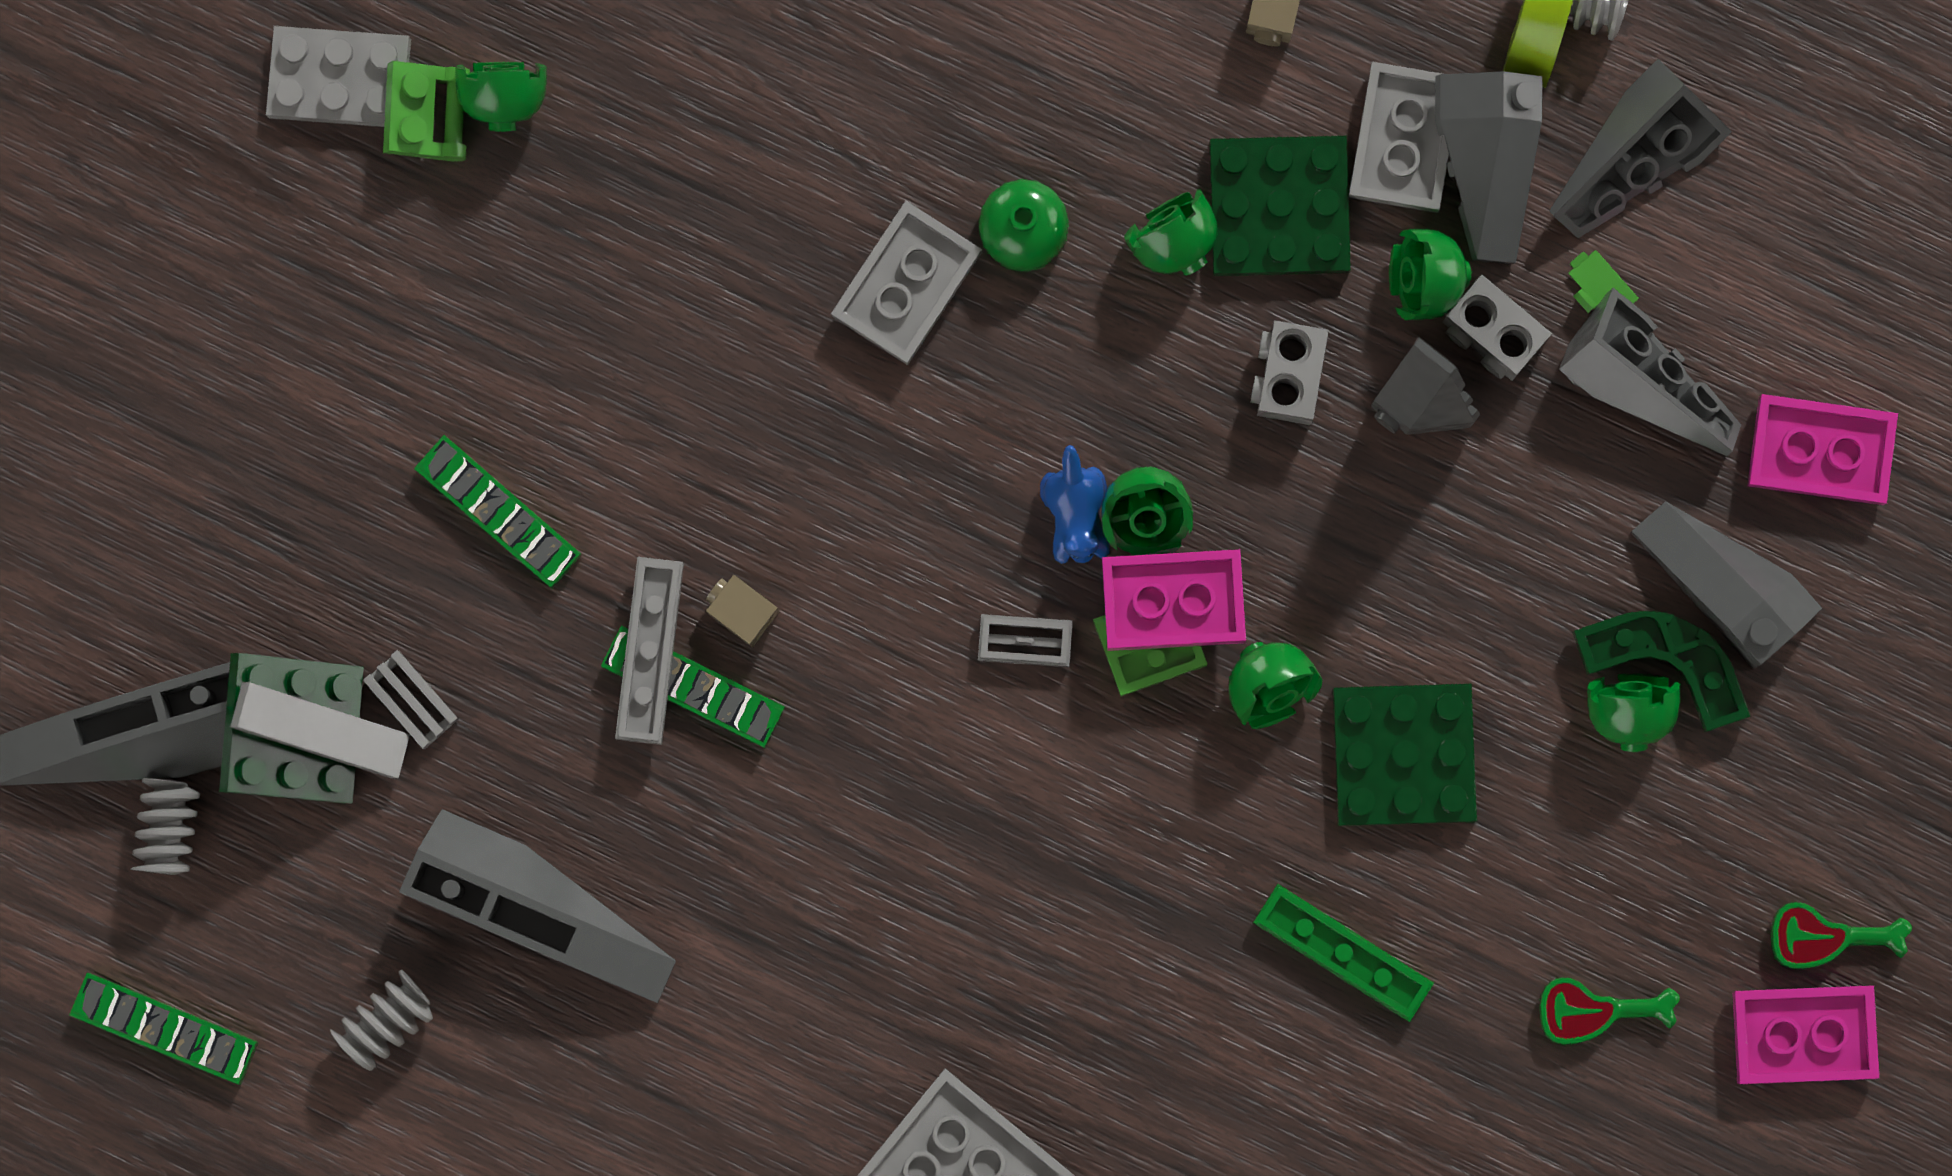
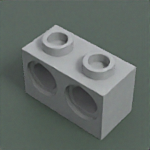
[1443,275,1552,381]
[1250,320,1329,425]

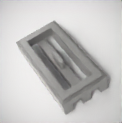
[978,614,1072,667]
[363,650,459,750]

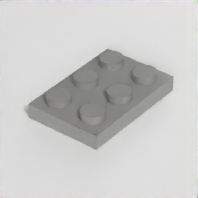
[266,26,411,127]
[1348,62,1449,213]
[831,201,982,365]

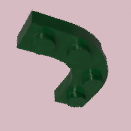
[1572,611,1750,732]

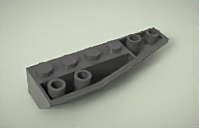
[0,662,230,786]
[399,809,676,1003]

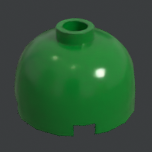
[455,62,547,132]
[978,179,1069,272]
[1124,190,1218,276]
[1389,229,1471,320]
[1101,466,1193,556]
[1228,642,1323,729]
[1588,673,1680,752]

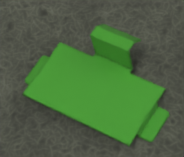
[1568,250,1639,313]

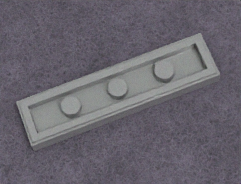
[615,557,684,745]
[230,682,410,778]

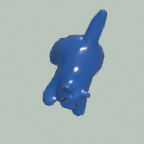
[1040,445,1110,564]

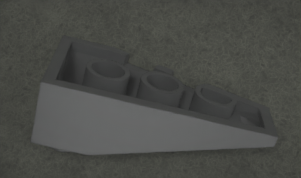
[1549,59,1732,238]
[1435,71,1542,264]
[1559,288,1741,456]
[1371,338,1480,435]
[1631,501,1822,669]

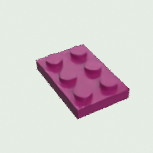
[1747,394,1898,505]
[1102,549,1246,651]
[1732,986,1879,1084]

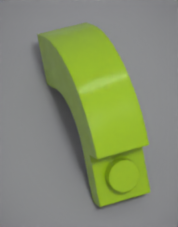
[1503,0,1573,88]

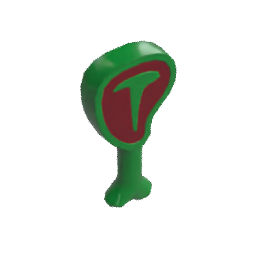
[1770,902,1912,969]
[1539,977,1680,1045]

